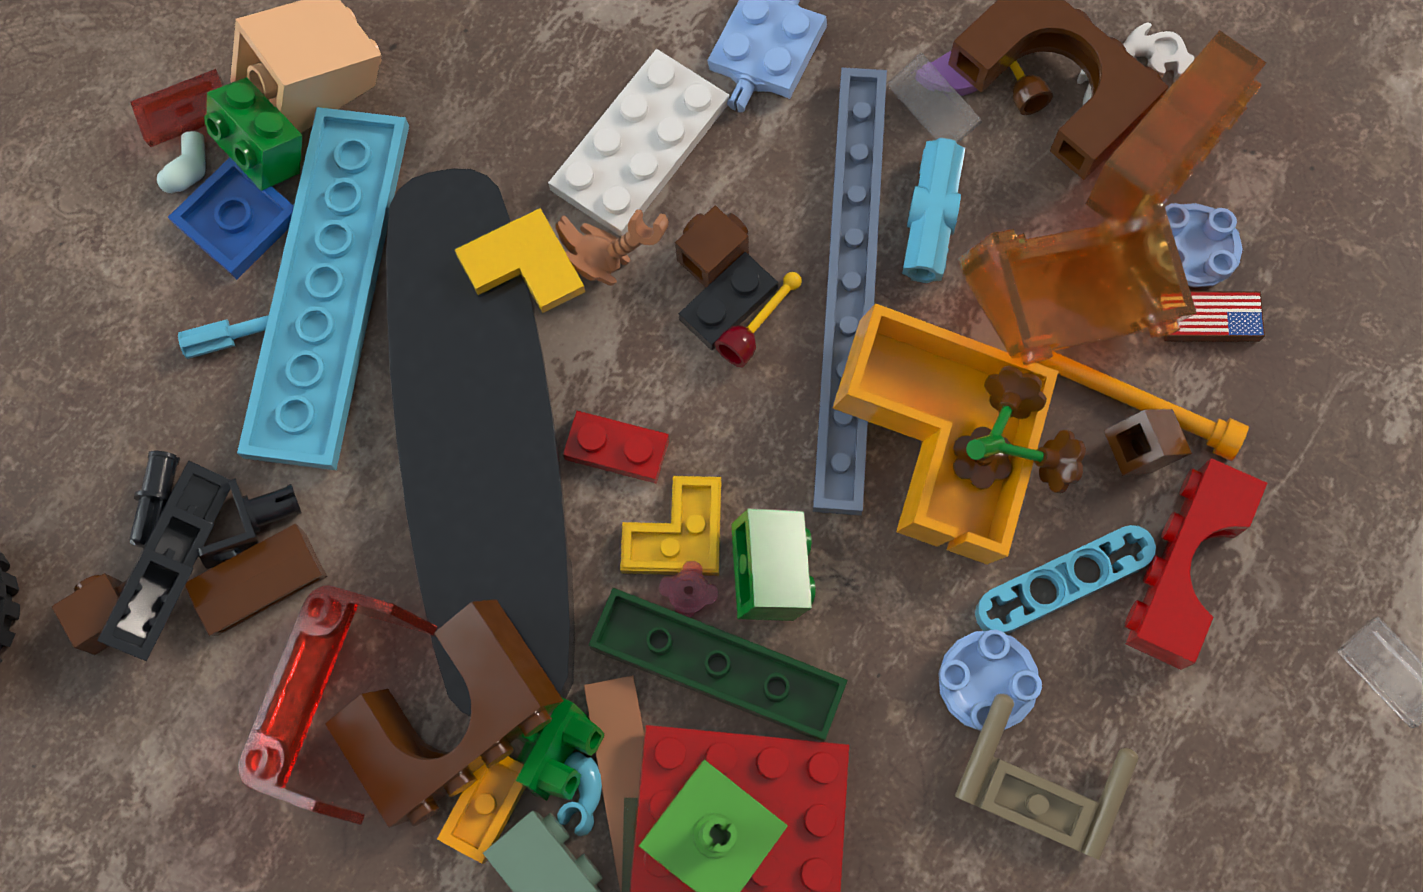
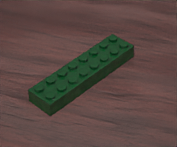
[588,588,848,742]

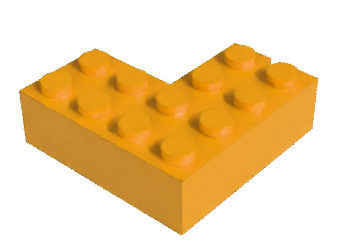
[832,303,1059,565]

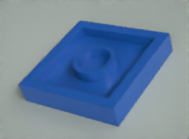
[168,157,294,280]

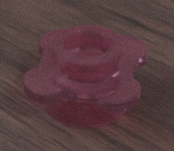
[659,561,718,618]

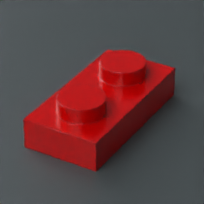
[563,410,670,484]

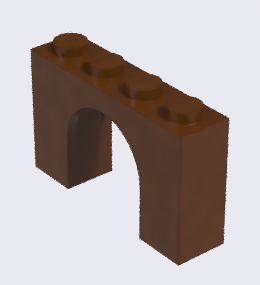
[948,0,1169,180]
[325,599,563,828]

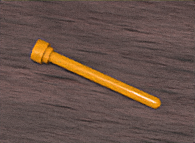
[1023,343,1249,461]

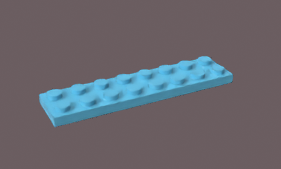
[237,107,409,470]

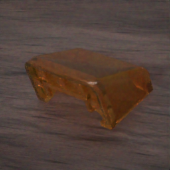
[958,202,1197,365]

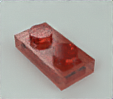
[130,69,224,147]

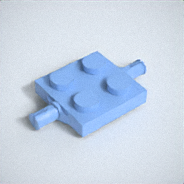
[707,0,827,112]

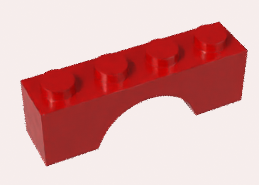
[1124,458,1268,670]

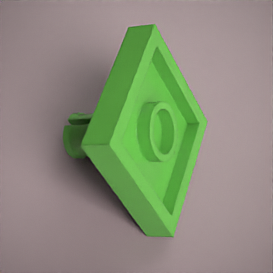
[638,759,788,892]

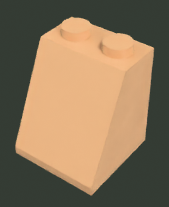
[230,0,381,133]

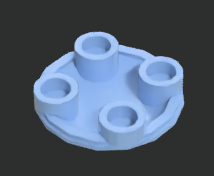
[1148,203,1243,287]
[938,629,1042,731]

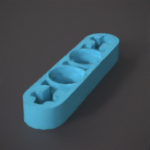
[975,525,1156,634]

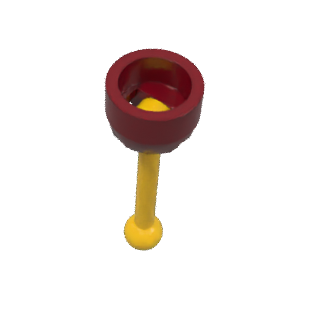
[715,272,802,368]

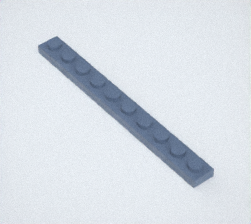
[813,68,887,515]

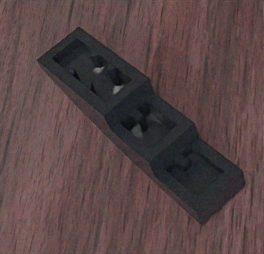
[97,460,231,662]

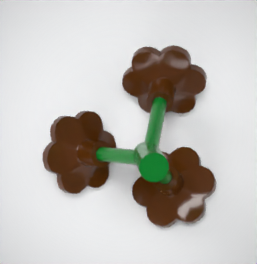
[953,365,1086,494]

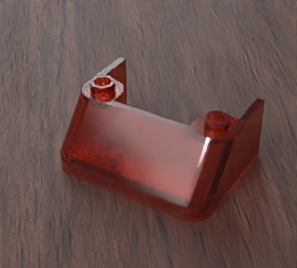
[238,585,438,825]

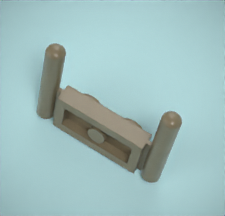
[955,694,1139,860]

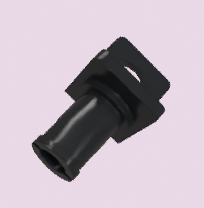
[197,478,302,569]

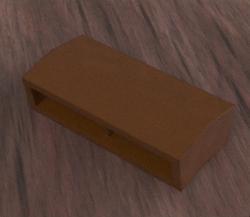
[185,523,327,636]

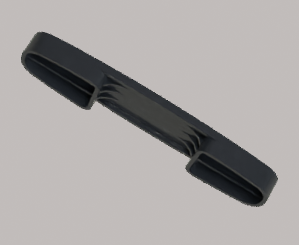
[386,168,575,717]

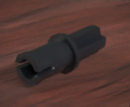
[129,450,180,548]

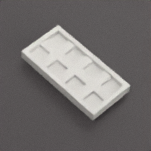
[548,49,729,237]

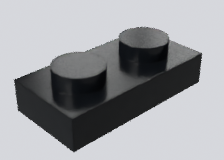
[678,252,778,351]

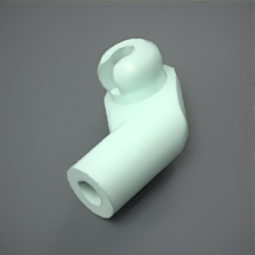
[157,131,206,194]

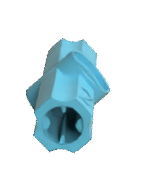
[902,138,965,283]

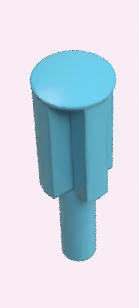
[178,315,269,359]

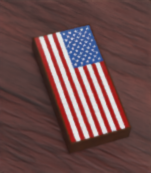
[1161,291,1265,342]

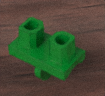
[516,697,605,801]

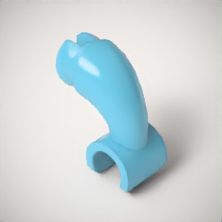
[557,752,602,836]

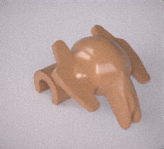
[555,209,668,286]

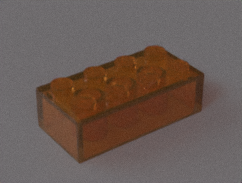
[1085,30,1267,237]

